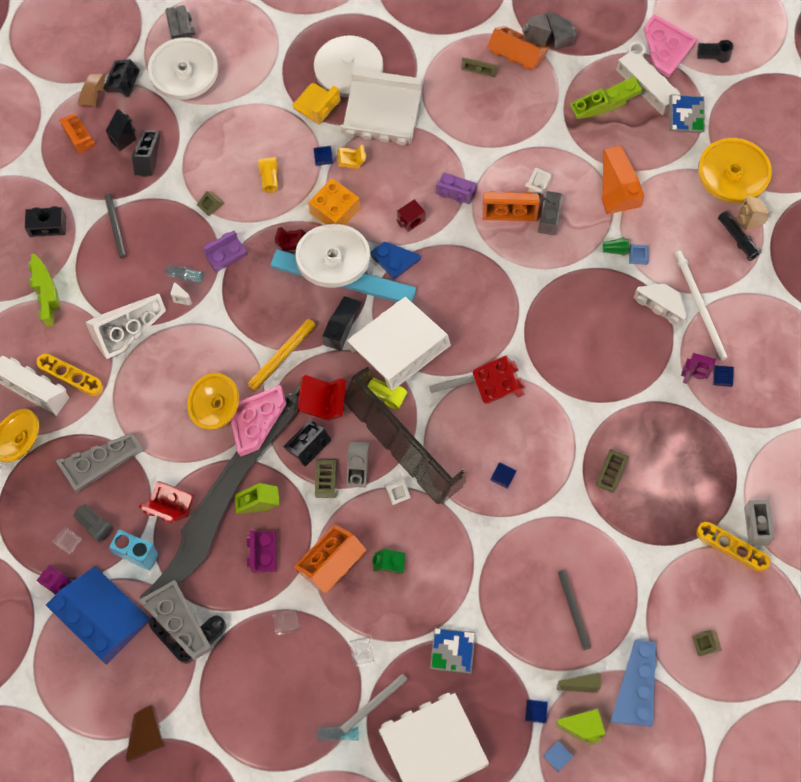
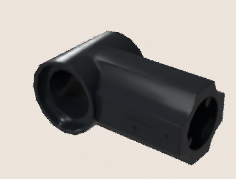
[697,40,733,63]

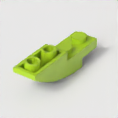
[570,76,642,119]
[29,254,60,327]

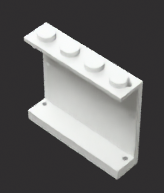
[341,68,423,145]
[347,297,451,391]
[379,693,489,782]

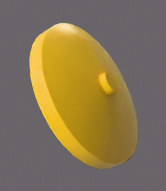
[698,138,772,203]

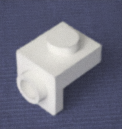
[525,167,553,195]

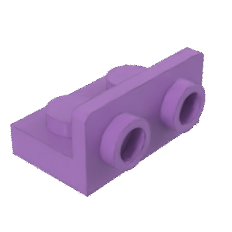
[436,172,477,204]
[203,231,248,273]

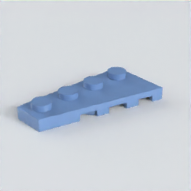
[609,640,656,727]

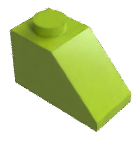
[235,483,279,514]
[556,709,606,744]

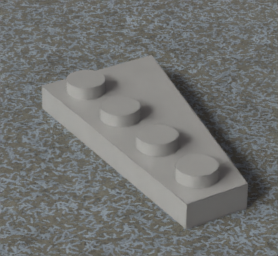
[139,580,212,660]

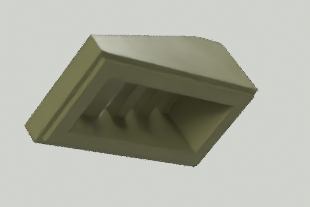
[595,449,628,493]
[315,460,336,498]
[556,673,601,693]

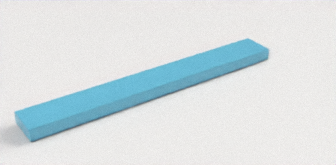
[270,249,416,302]

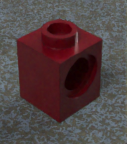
[396,199,426,232]

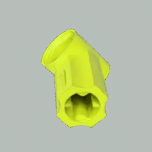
[366,377,408,410]

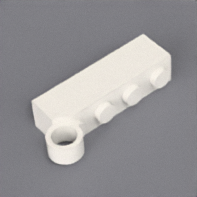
[616,42,681,116]

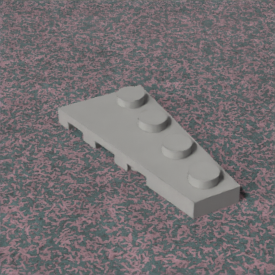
[55,433,144,493]

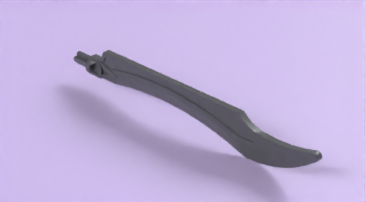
[140,381,301,599]

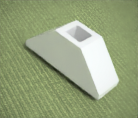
[634,283,686,327]

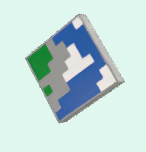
[669,94,705,133]
[430,628,475,675]

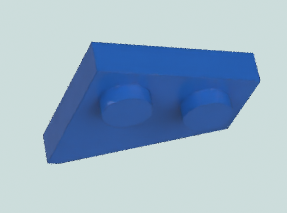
[370,241,421,280]

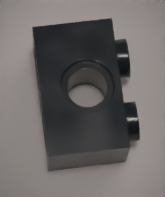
[25,206,66,237]

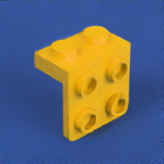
[293,83,340,125]

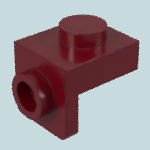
[275,227,306,251]

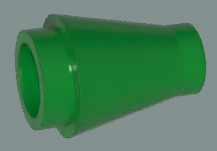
[603,237,629,256]

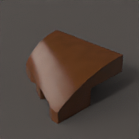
[126,705,165,762]

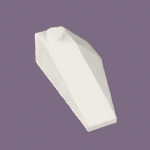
[85,294,166,359]

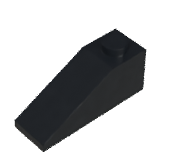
[132,130,160,177]
[322,296,361,351]

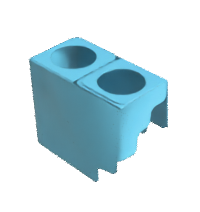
[109,529,158,570]

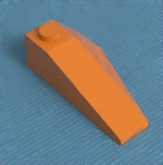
[602,145,644,214]

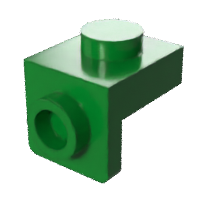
[372,549,405,574]

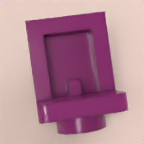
[36,565,72,595]

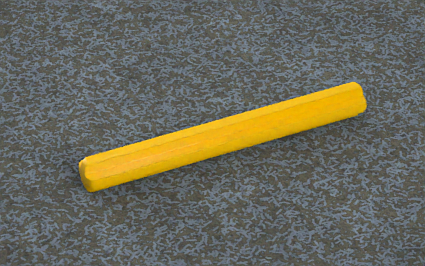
[248,319,316,391]

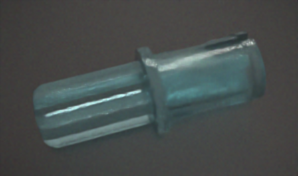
[166,265,203,283]
[317,725,359,743]

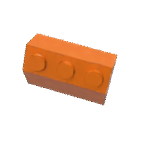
[487,26,550,70]
[482,191,540,222]
[294,524,366,594]

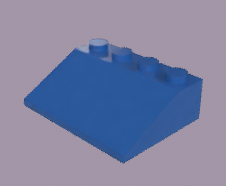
[46,566,150,665]

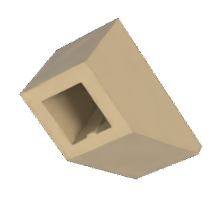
[738,196,770,230]

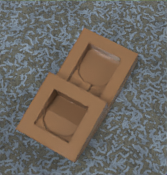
[78,74,106,107]

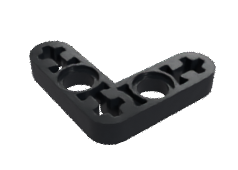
[149,615,226,664]

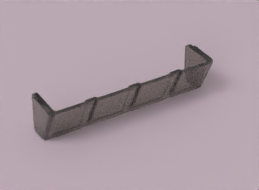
[344,367,467,504]

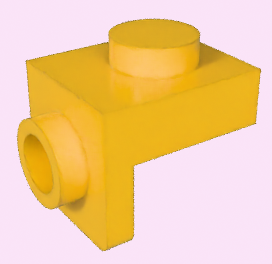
[337,145,366,169]

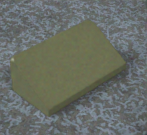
[462,57,498,77]

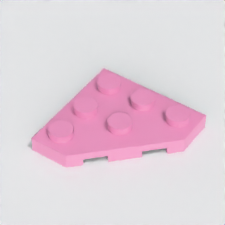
[644,14,698,78]
[231,385,286,456]

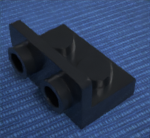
[103,59,140,97]
[283,420,331,467]

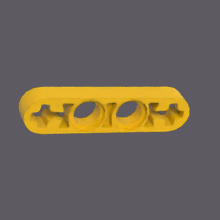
[37,354,103,397]
[696,522,771,572]

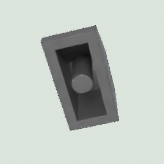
[546,11,577,50]
[522,14,551,47]

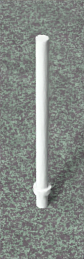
[675,251,728,360]

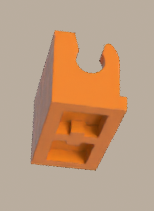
[59,114,96,154]

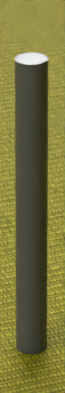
[104,194,126,258]
[558,570,591,650]

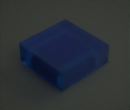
[313,146,333,166]
[713,365,734,387]
[490,462,517,489]
[525,699,548,724]

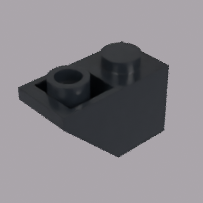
[106,109,137,151]

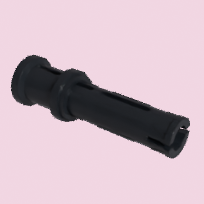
[718,211,762,261]

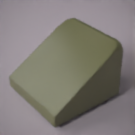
[197,191,224,216]
[692,630,722,656]

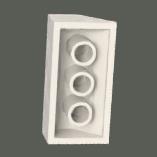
[0,356,69,416]

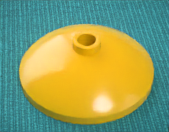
[187,373,239,430]
[0,409,39,463]

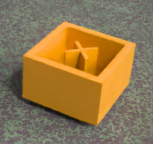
[308,178,360,225]

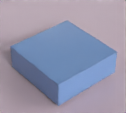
[629,244,649,265]
[543,741,573,772]

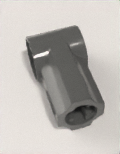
[73,504,114,543]

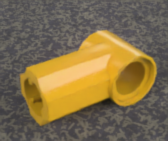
[258,157,278,193]

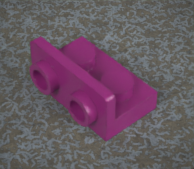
[681,353,716,384]
[247,529,277,573]

